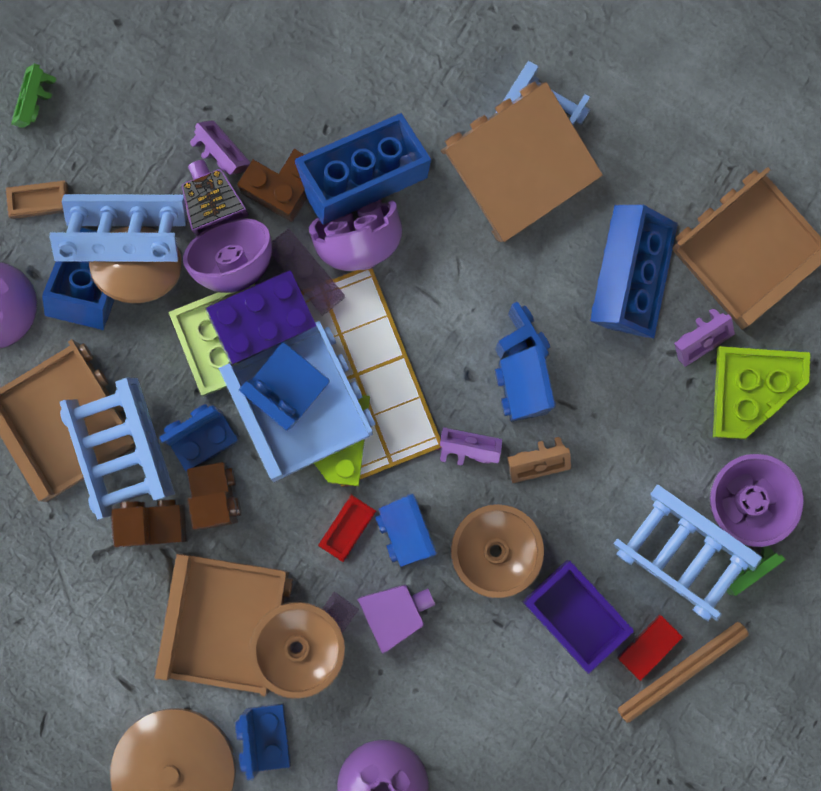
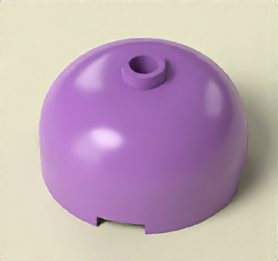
[309,200,402,271]

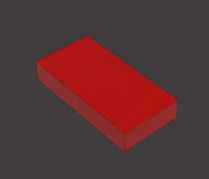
[318,494,377,562]
[617,615,683,681]

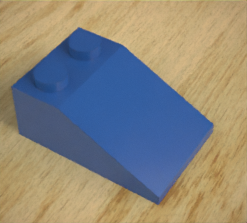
[42,227,114,330]
[495,344,555,422]
[375,494,436,567]

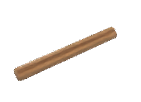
[618,622,749,723]

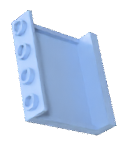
[219,321,376,482]

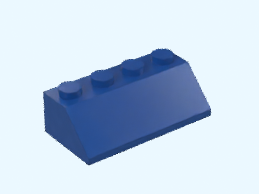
[295,113,431,225]
[590,205,678,338]

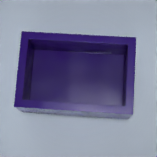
[206,270,316,366]
[521,560,634,674]

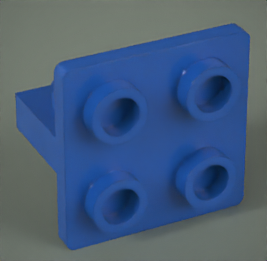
[495,301,550,359]

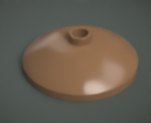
[89,226,181,303]
[451,504,544,598]
[250,602,345,698]

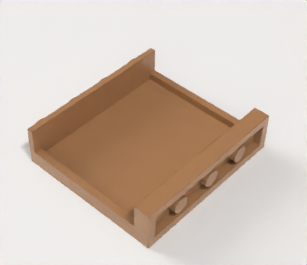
[440,81,603,242]
[672,167,821,330]
[0,339,136,502]
[155,554,293,697]

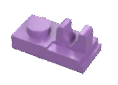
[190,120,250,175]
[674,309,735,367]
[440,428,502,465]

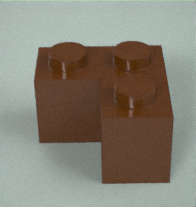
[237,149,307,222]
[187,462,241,530]
[111,499,187,547]

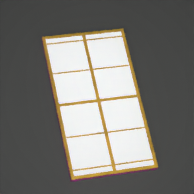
[301,268,442,487]

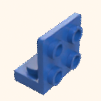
[238,342,330,431]
[159,404,239,472]
[236,703,291,780]

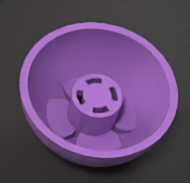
[183,219,272,293]
[0,262,37,348]
[710,454,803,547]
[337,740,429,791]

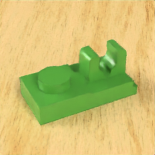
[11,63,56,128]
[727,546,785,596]

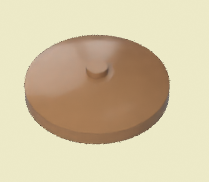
[110,708,236,791]

